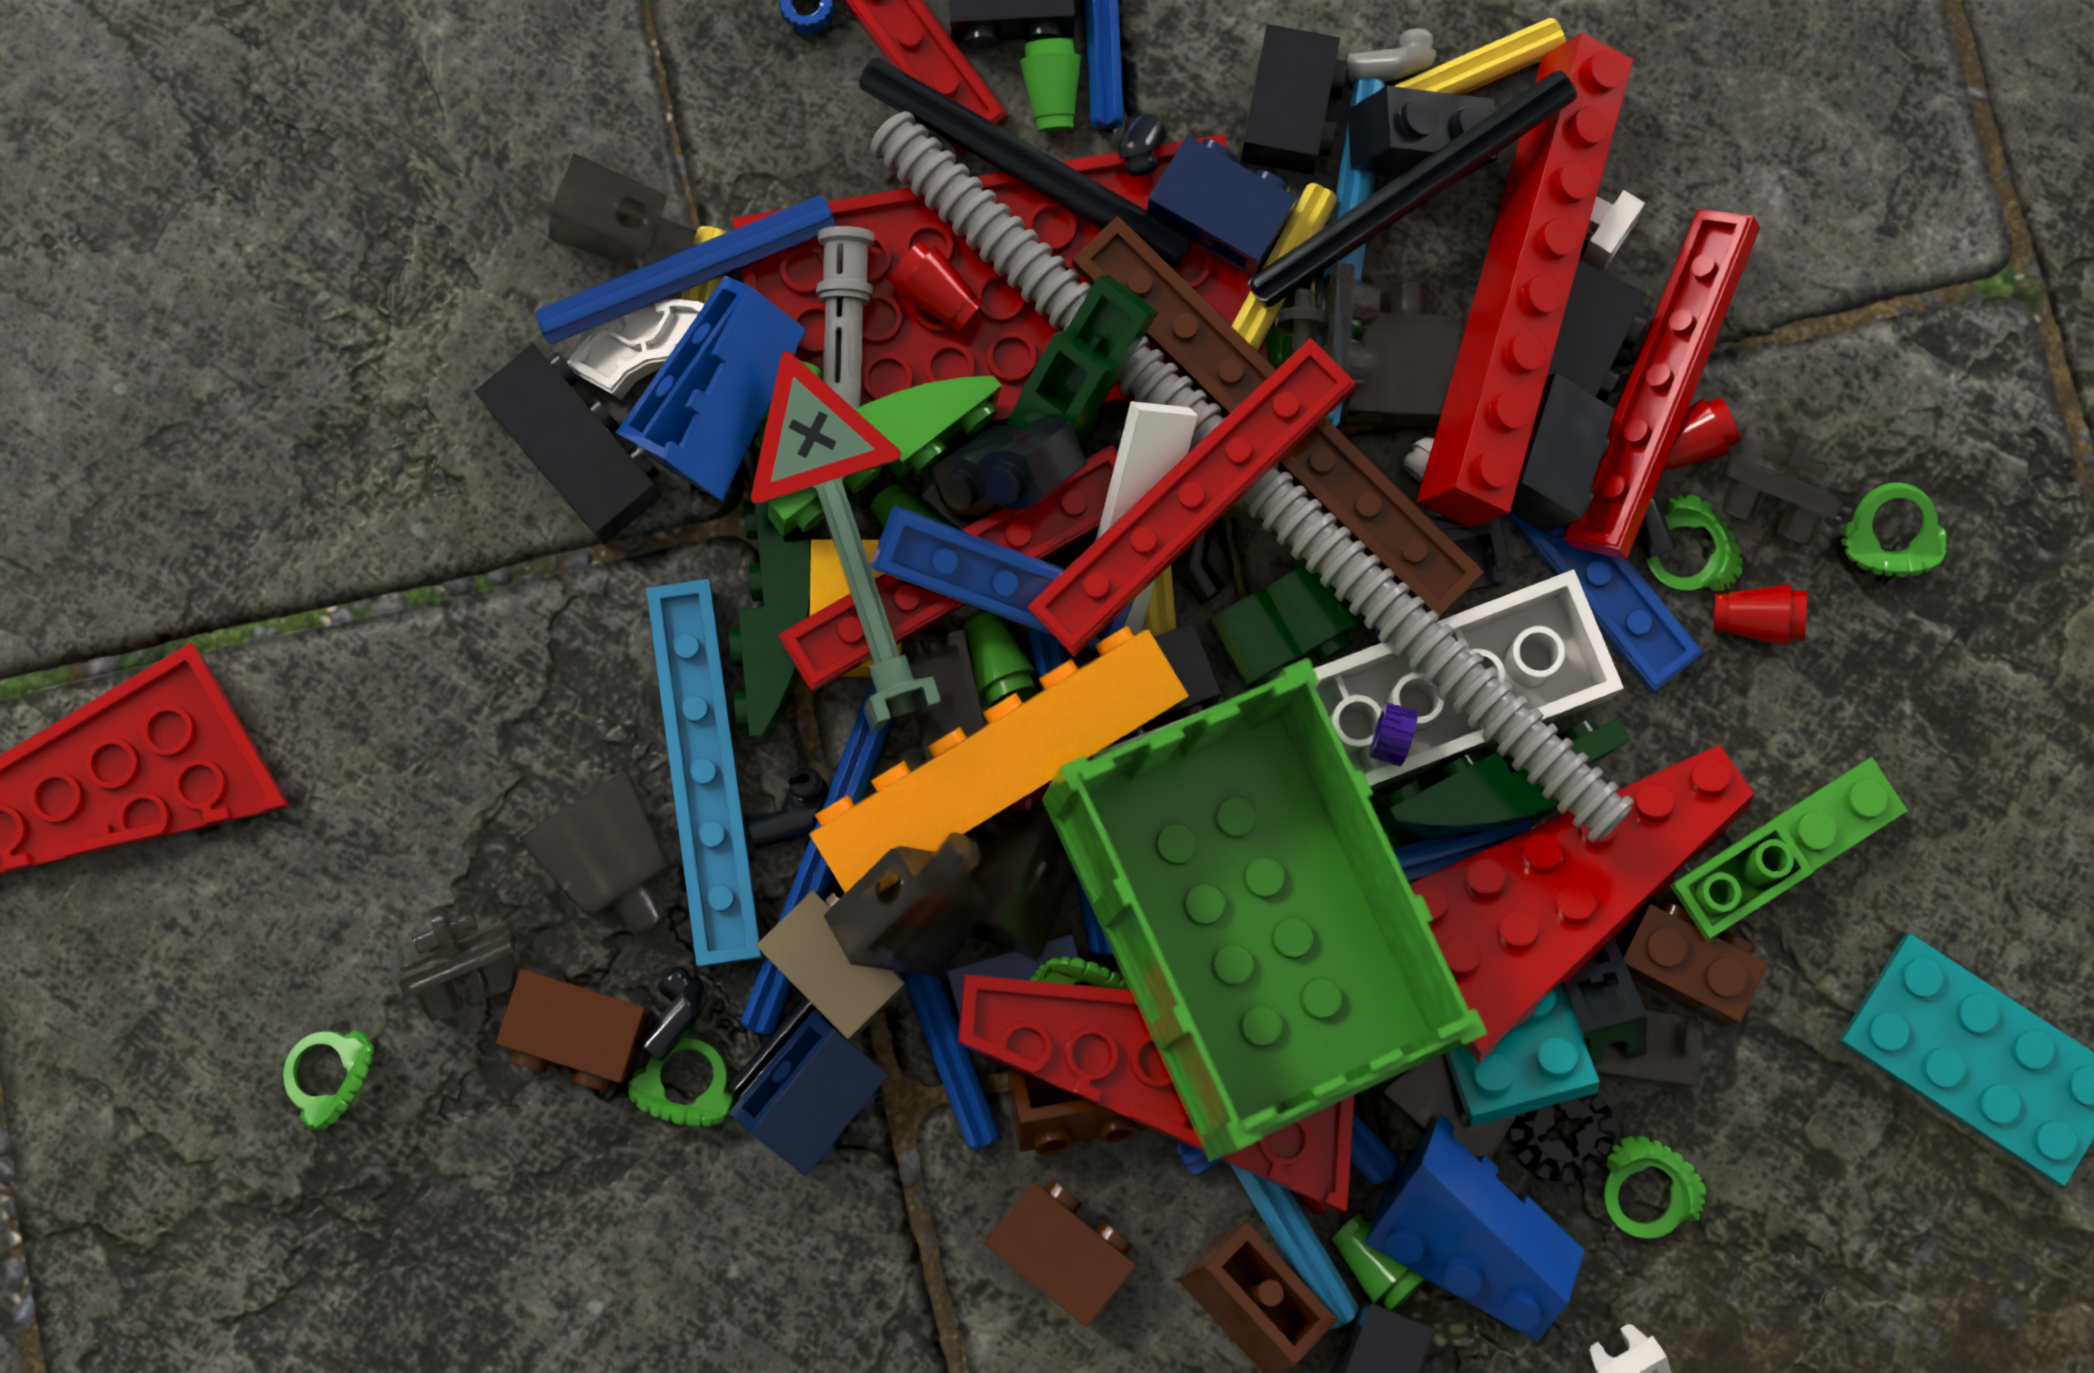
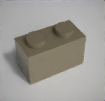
[756,890,907,1042]

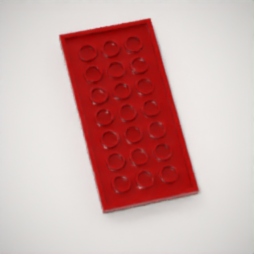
[733,134,1269,433]

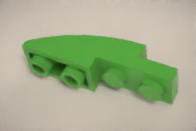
[767,376,1002,537]
[1670,757,1908,941]

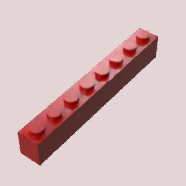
[1416,32,1634,528]

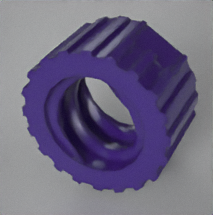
[1369,702,1418,766]

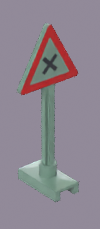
[751,351,941,732]

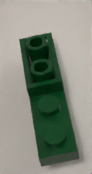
[1006,275,1159,449]
[729,482,811,745]
[1377,718,1631,838]

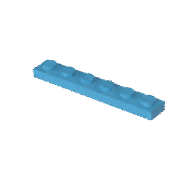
[646,579,763,968]

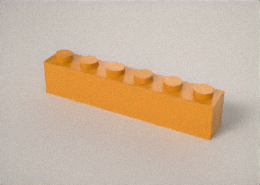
[809,625,1189,902]

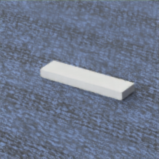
[1084,401,1198,648]

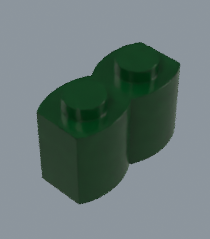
[1208,564,1359,691]

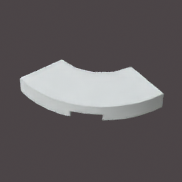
[567,299,705,400]

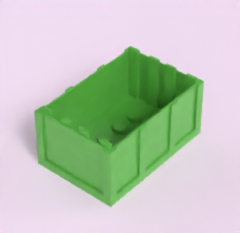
[1042,658,1488,1162]

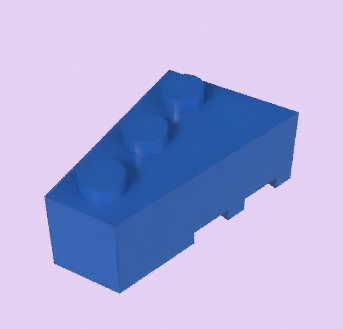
[616,276,806,501]
[1364,1113,1585,1342]

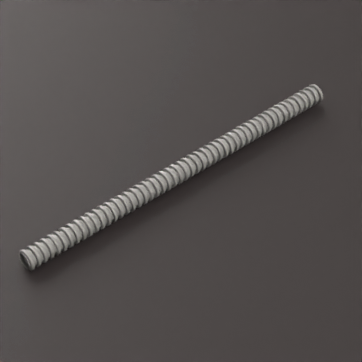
[870,111,1634,843]

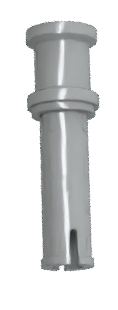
[816,226,875,409]

